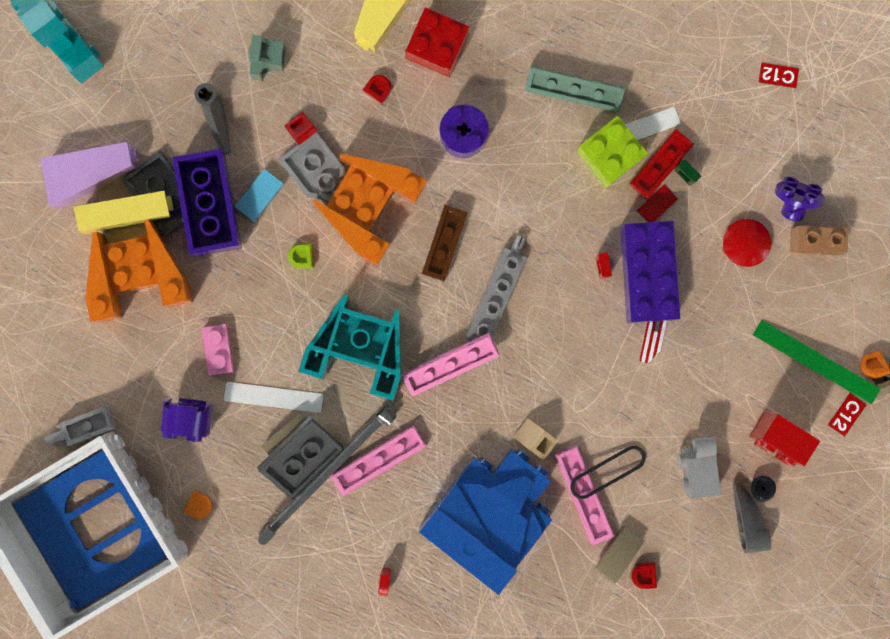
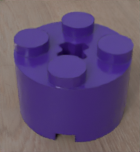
[440,105,489,158]
[160,398,213,442]

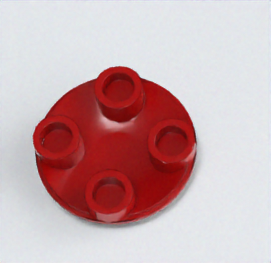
[722,219,772,267]

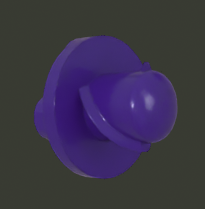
[775,177,825,221]

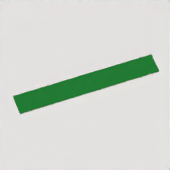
[753,320,881,404]

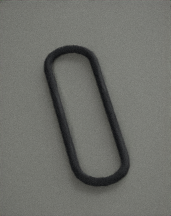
[570,446,646,499]

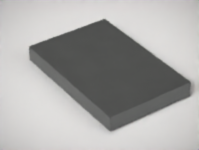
[121,151,184,238]
[257,416,344,500]

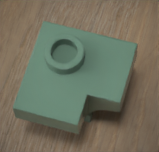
[248,35,287,81]

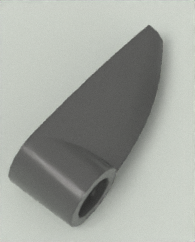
[194,83,231,154]
[733,483,771,554]

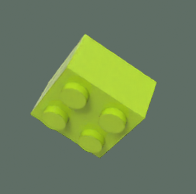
[577,116,648,188]

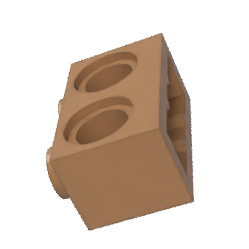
[790,226,849,256]

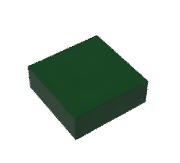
[674,159,702,186]

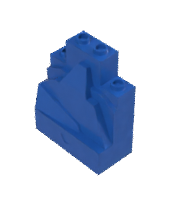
[419,449,552,595]

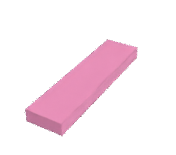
[401,333,500,396]
[331,425,427,496]
[554,445,615,546]

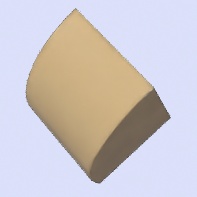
[513,418,558,460]

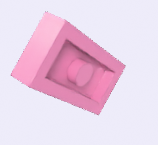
[202,324,234,376]

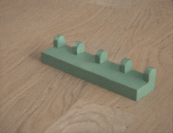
[525,64,625,113]

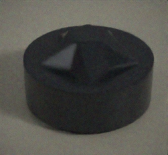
[751,476,776,502]

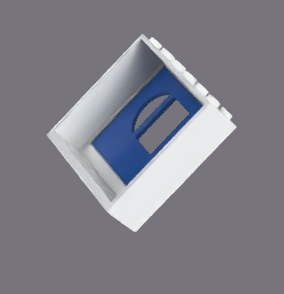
[0,431,188,639]

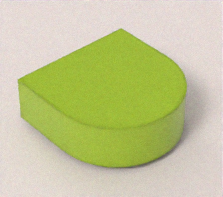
[288,243,313,269]

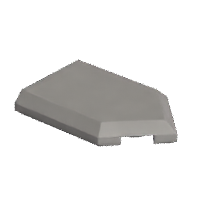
[278,132,346,201]

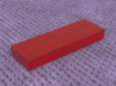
[629,129,695,200]

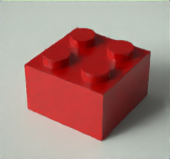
[405,7,470,78]
[749,412,820,467]

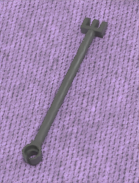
[258,404,397,545]

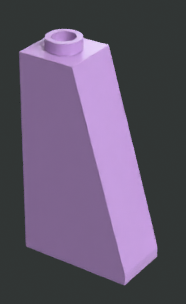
[40,142,139,209]

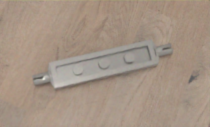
[465,235,527,341]

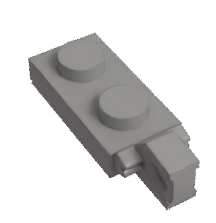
[44,406,116,447]

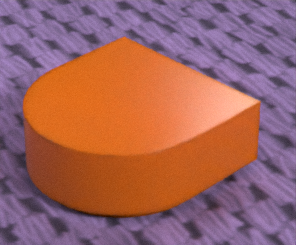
[860,350,890,379]
[183,490,213,519]

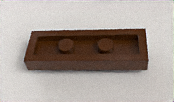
[422,205,468,282]

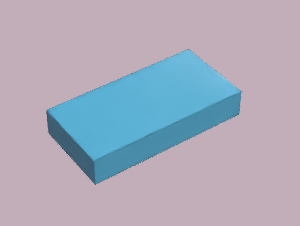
[234,169,284,222]

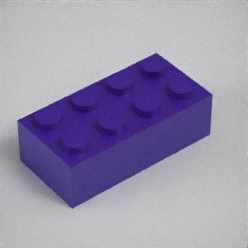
[172,149,242,257]
[620,221,681,323]

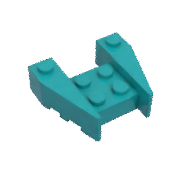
[10,0,104,84]
[298,294,401,401]

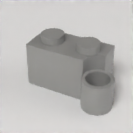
[678,436,722,499]

